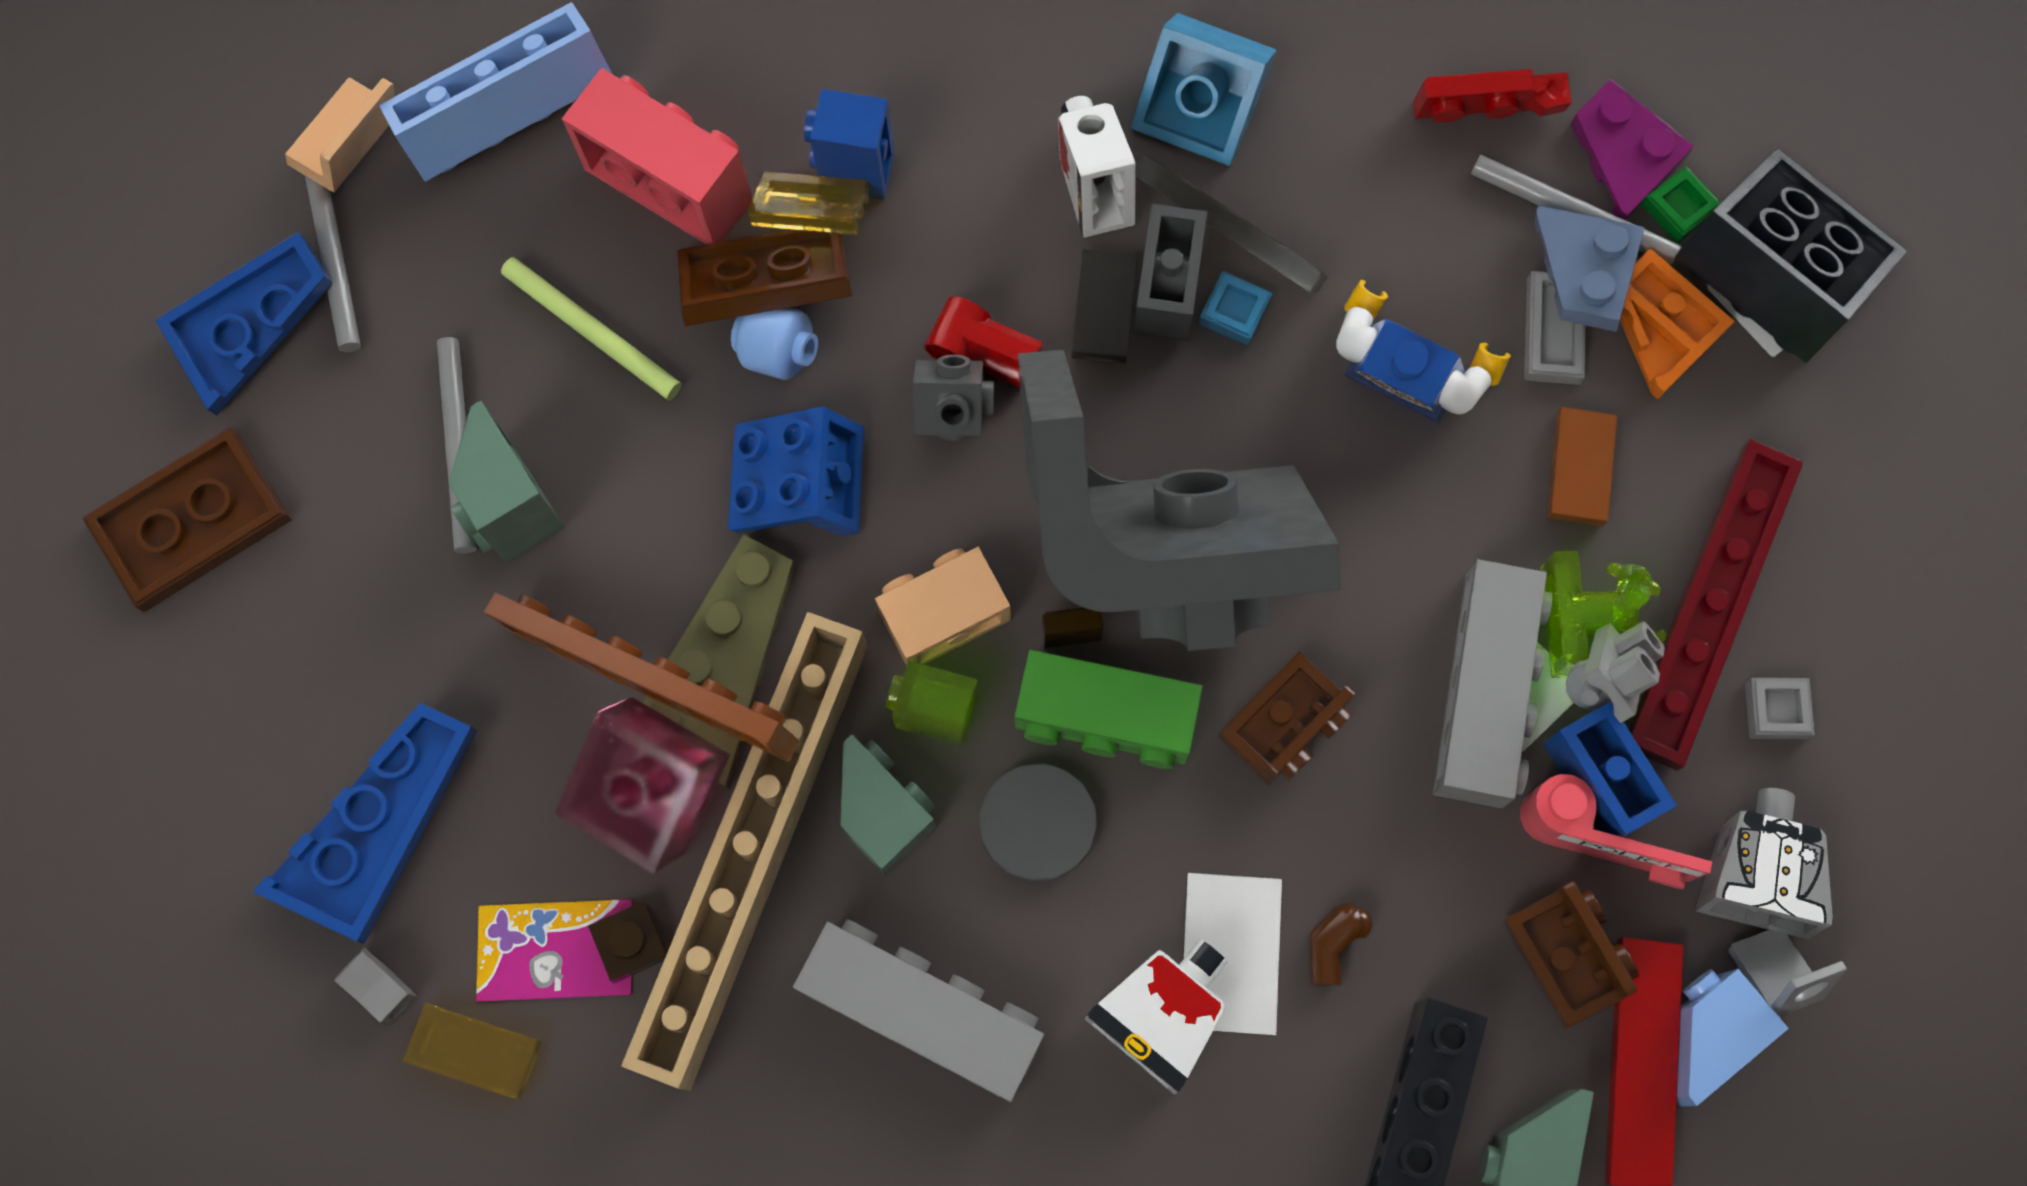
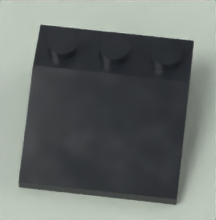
[1675,148,1907,363]

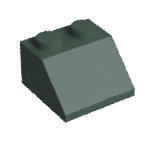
[448,401,565,563]

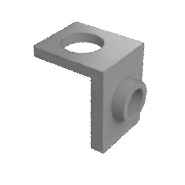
[1728,930,1847,1017]

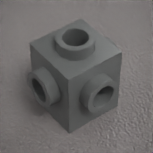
[913,355,994,441]

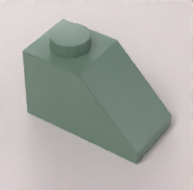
[1478,1089,1594,1186]

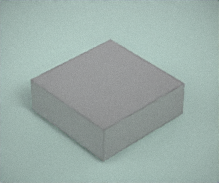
[1744,678,1815,739]

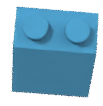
[1130,13,1277,166]

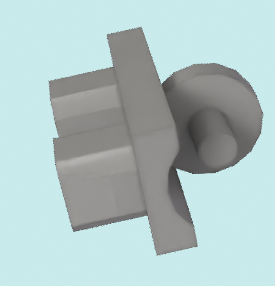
[1566,621,1665,723]

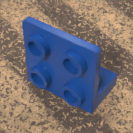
[728,406,864,536]

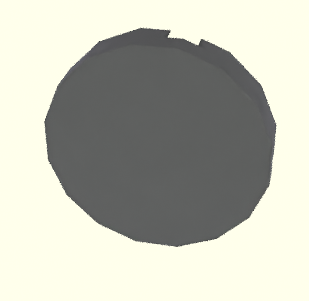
[979,763,1097,883]

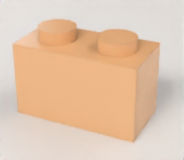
[875,546,1011,672]

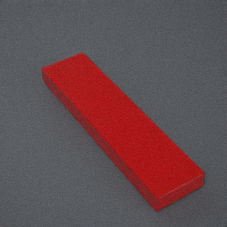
[1604,937,1683,1186]

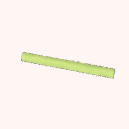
[501,257,682,401]

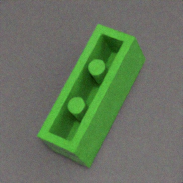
[1014,650,1203,769]

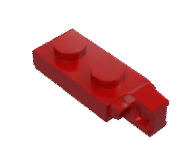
[1413,69,1572,123]

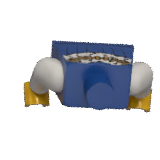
[1336,280,1511,424]

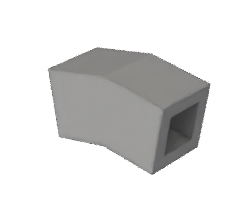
[334,947,418,1025]

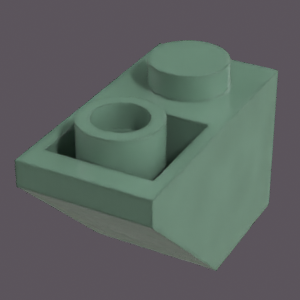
[840,735,937,877]

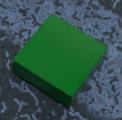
[1641,166,1721,244]

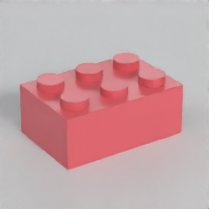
[562,68,753,244]

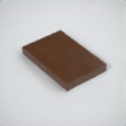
[677,221,852,326]
[82,427,292,612]

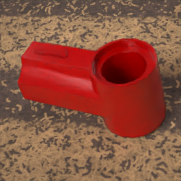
[924,296,1043,388]

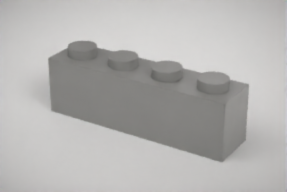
[1432,559,1552,809]
[793,919,1045,1103]

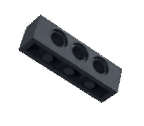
[1365,998,1488,1186]

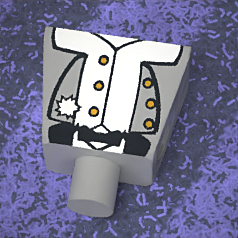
[1696,788,1833,939]

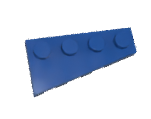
[252,703,477,944]

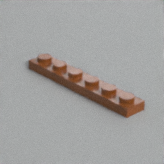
[483,592,800,762]

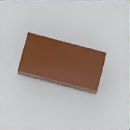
[1546,407,1617,527]

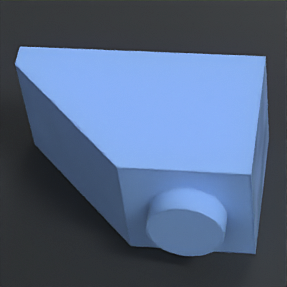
[1676,969,1789,1107]

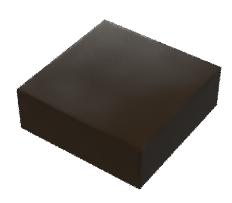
[1042,607,1103,648]

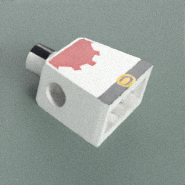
[1058,96,1135,238]
[1085,939,1228,1094]

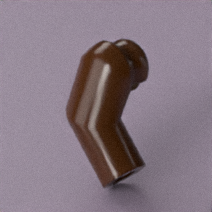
[1310,903,1372,986]

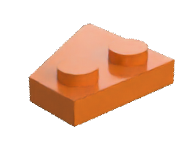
[1620,248,1735,400]

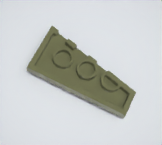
[625,534,795,789]

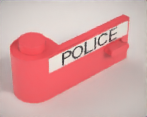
[1520,774,1712,889]

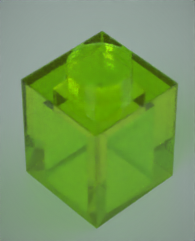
[886,661,978,746]

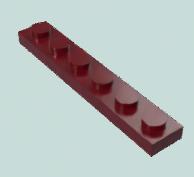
[1629,439,1804,771]

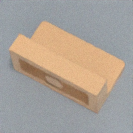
[285,77,395,193]

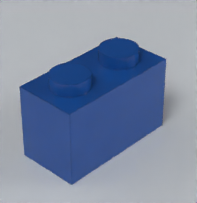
[804,88,895,200]
[1543,702,1677,837]

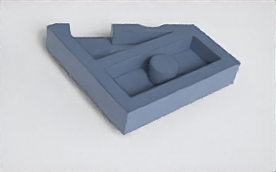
[1534,205,1645,332]

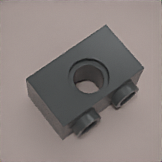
[1133,204,1208,341]

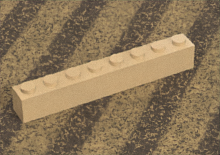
[621,612,868,1091]

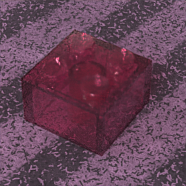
[554,697,731,873]

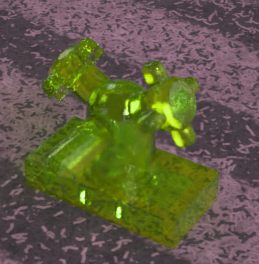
[1540,551,1667,678]

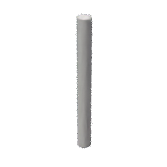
[1471,154,1681,265]
[305,176,361,353]
[437,337,477,554]

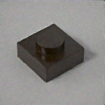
[588,901,667,984]

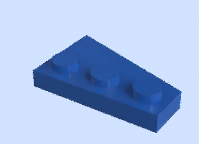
[155,232,332,415]

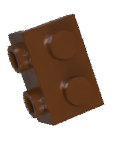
[1218,651,1356,785]
[1503,881,1639,1030]

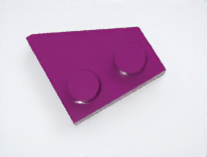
[1571,79,1694,220]

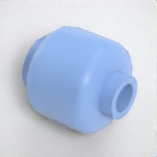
[731,307,818,380]

